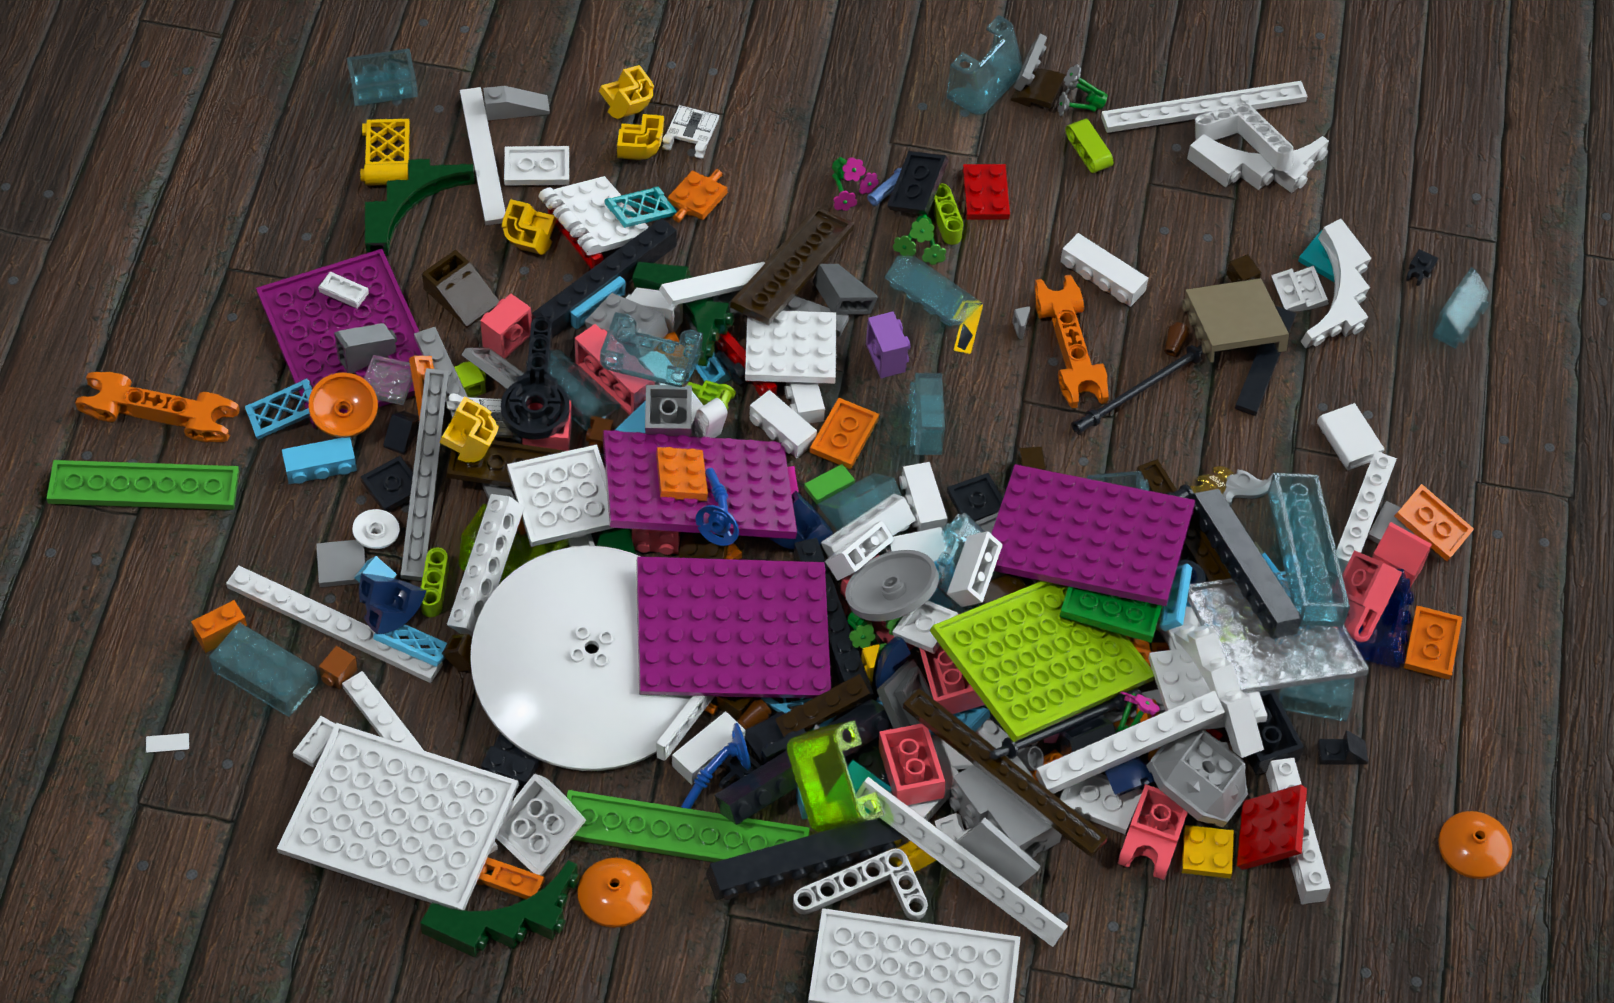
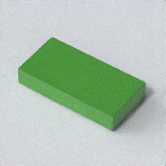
[804,464,855,504]

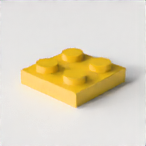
[1182,825,1234,879]

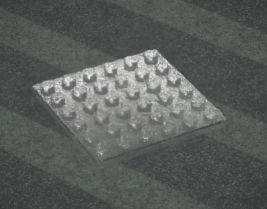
[1187,568,1369,694]

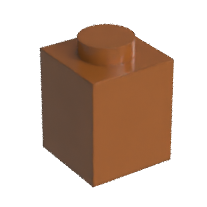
[319,646,358,689]

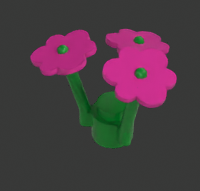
[832,157,879,211]
[1115,691,1160,733]

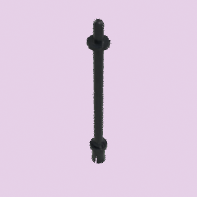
[1071,344,1203,435]
[989,688,1142,760]

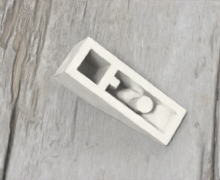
[825,520,894,581]

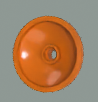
[308,373,378,438]
[1438,811,1512,879]
[578,858,652,928]

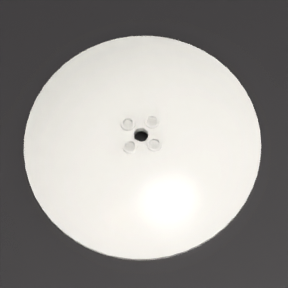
[471,546,699,771]

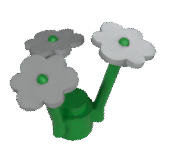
[1058,64,1108,116]

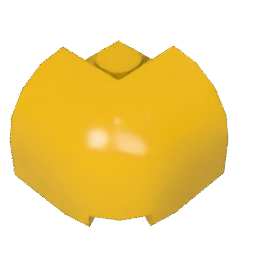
[599,65,654,119]
[617,114,664,160]
[502,199,557,255]
[439,396,499,462]

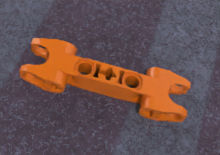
[1034,275,1109,408]
[75,372,240,442]

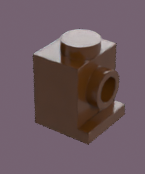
[586,416,614,454]

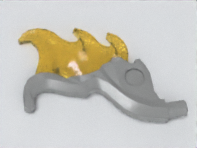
[1190,466,1280,505]

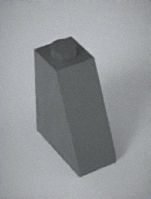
[813,264,878,315]
[334,323,397,373]

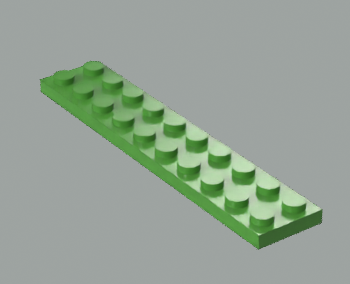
[567,790,810,862]

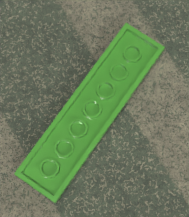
[47,460,239,510]

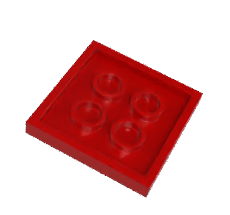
[1237,784,1307,870]

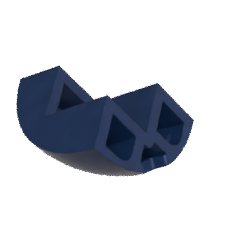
[770,491,834,549]
[359,573,426,634]
[875,636,911,689]
[1105,757,1156,798]

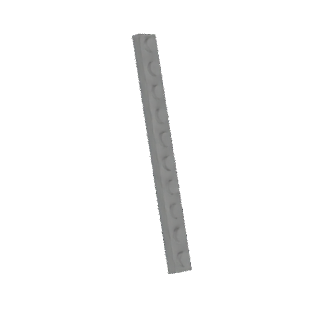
[414,327,516,501]
[401,368,449,581]

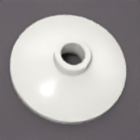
[352,509,399,549]

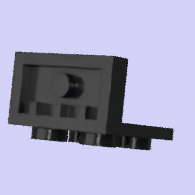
[745,711,808,765]

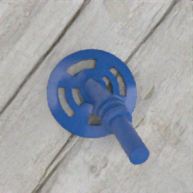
[696,468,739,546]
[681,723,751,809]

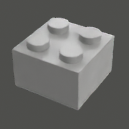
[645,385,692,437]

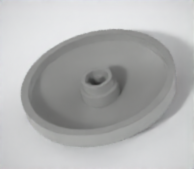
[845,550,939,621]

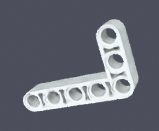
[1195,103,1293,171]
[638,349,728,438]
[793,848,928,921]

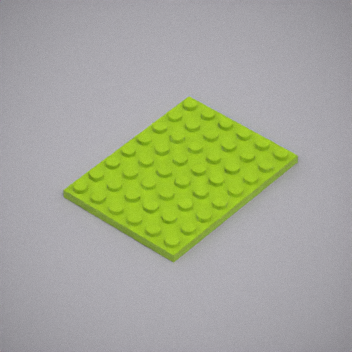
[930,581,1155,742]

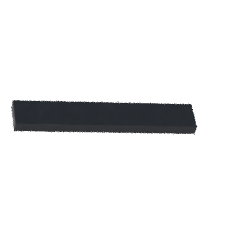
[1235,306,1296,416]

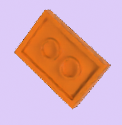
[810,398,879,469]
[656,447,708,501]
[1394,484,1474,561]
[1403,606,1463,680]

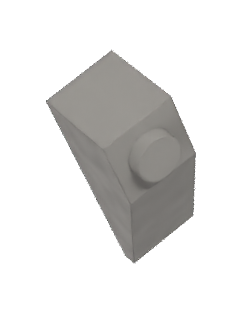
[483,86,550,121]

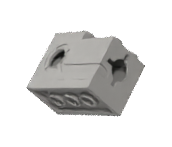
[949,755,1062,858]

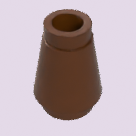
[1164,322,1189,356]
[736,699,772,730]

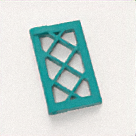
[604,186,677,228]

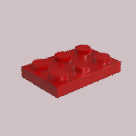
[963,164,1010,220]

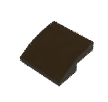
[1011,69,1066,109]

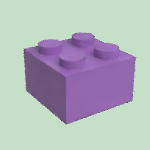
[866,312,910,378]

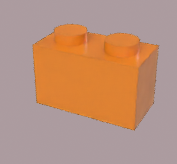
[191,600,248,653]

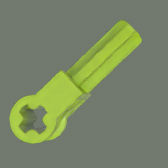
[684,380,736,411]

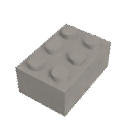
[585,293,668,360]

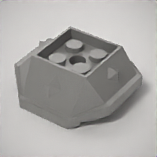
[1146,730,1248,827]

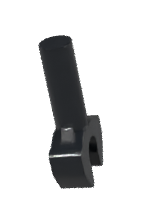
[716,350,746,385]

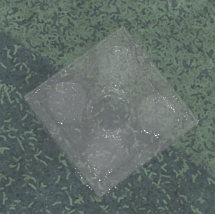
[364,355,413,405]

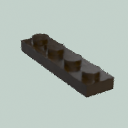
[775,674,872,737]

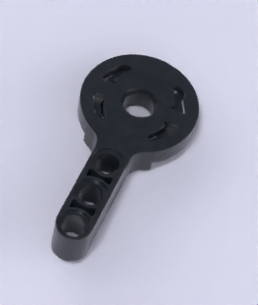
[501,316,570,440]

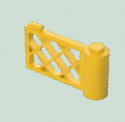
[360,119,410,186]

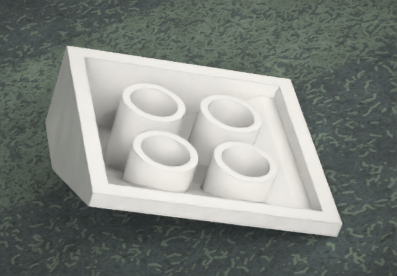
[496,774,586,876]

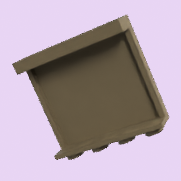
[1182,278,1289,362]

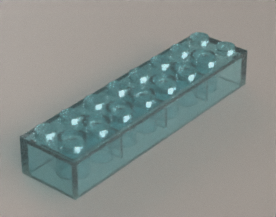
[1267,473,1350,627]

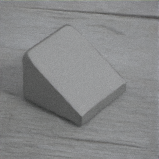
[1012,307,1030,339]

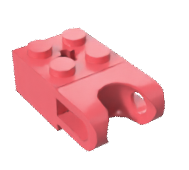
[1326,550,1402,642]
[1118,784,1188,880]

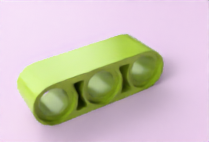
[1065,119,1113,173]
[931,183,963,245]
[421,547,449,618]

